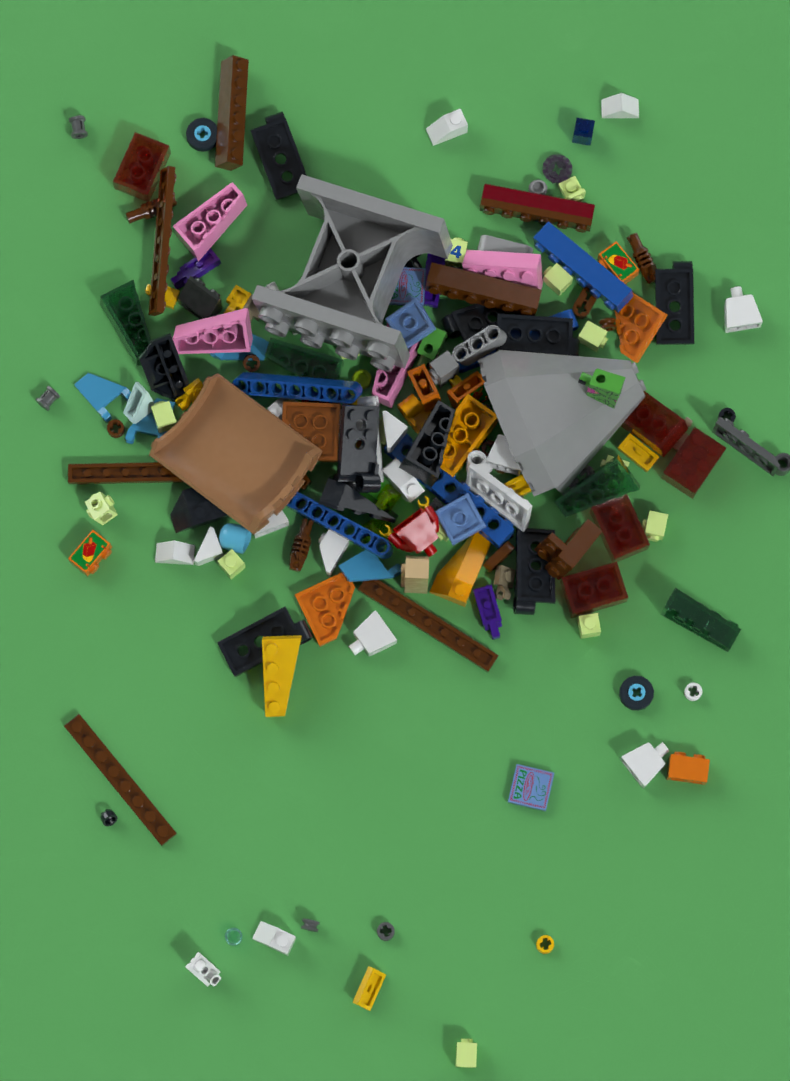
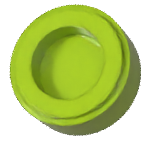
[353,369,371,389]

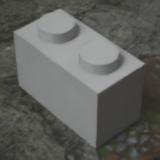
[429,351,459,388]

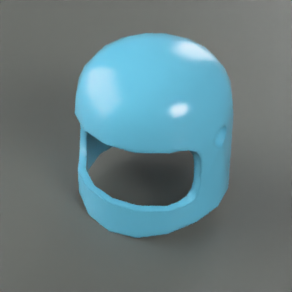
[219,523,252,554]

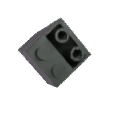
[178,276,222,320]

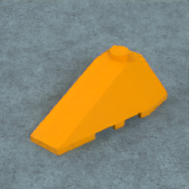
[440,394,499,477]
[429,532,491,607]

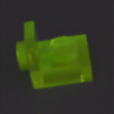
[375,484,401,510]
[362,520,393,543]

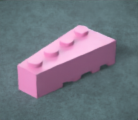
[173,182,247,262]
[462,250,543,289]
[173,308,253,354]
[372,323,422,408]

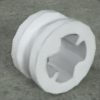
[684,683,702,701]

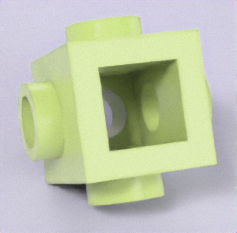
[85,492,118,525]

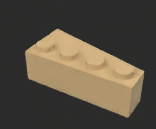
[401,555,429,594]

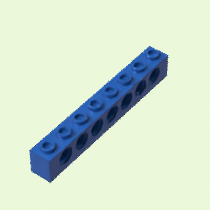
[384,433,514,550]

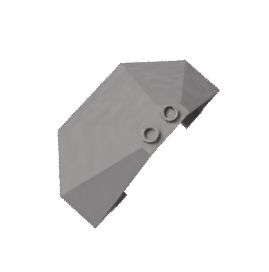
[478,350,647,496]

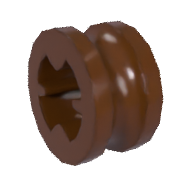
[599,318,617,332]
[243,354,260,372]
[107,419,125,438]

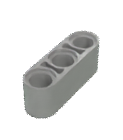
[477,235,534,254]
[452,325,507,366]

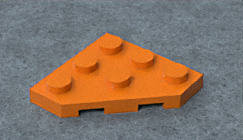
[615,293,668,363]
[295,572,355,647]

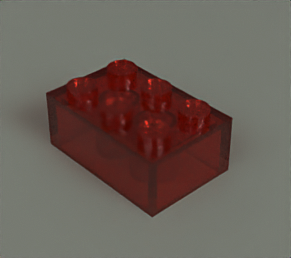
[113,132,171,202]
[621,391,688,457]
[661,427,726,499]
[590,493,650,564]
[560,561,628,618]

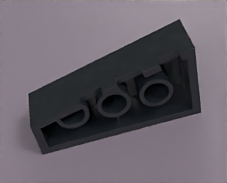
[399,400,455,487]

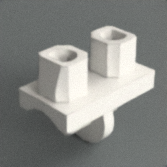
[185,952,221,987]

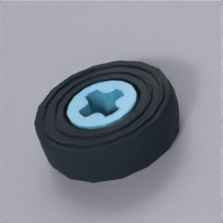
[186,118,217,152]
[619,676,654,711]

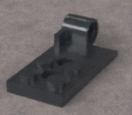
[250,112,307,201]
[655,261,695,345]
[441,304,520,341]
[496,314,580,356]
[336,405,381,493]
[513,528,555,615]
[217,606,313,677]

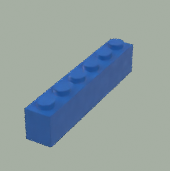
[533,221,633,313]

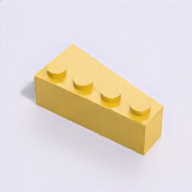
[262,635,302,717]

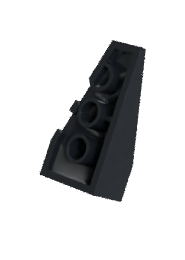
[319,473,398,523]

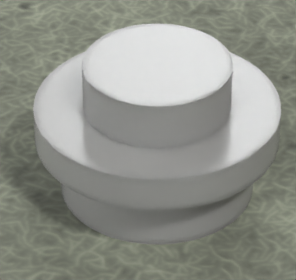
[529,180,547,195]

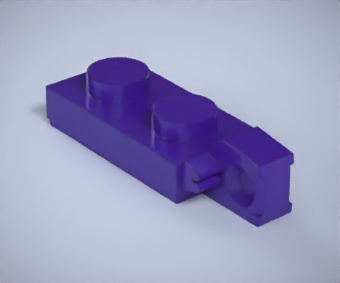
[170,248,222,290]
[473,584,502,640]

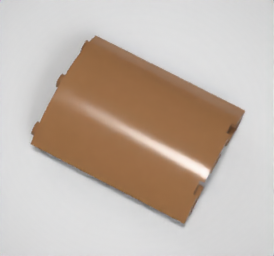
[149,373,322,534]

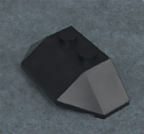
[139,333,189,403]
[170,488,230,533]

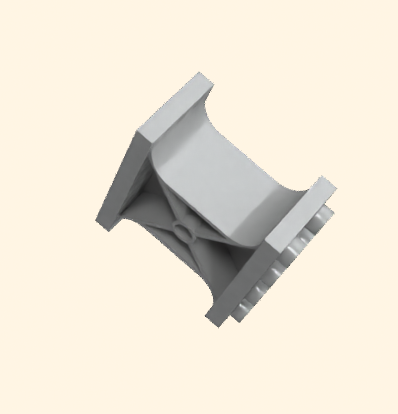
[252,174,453,372]

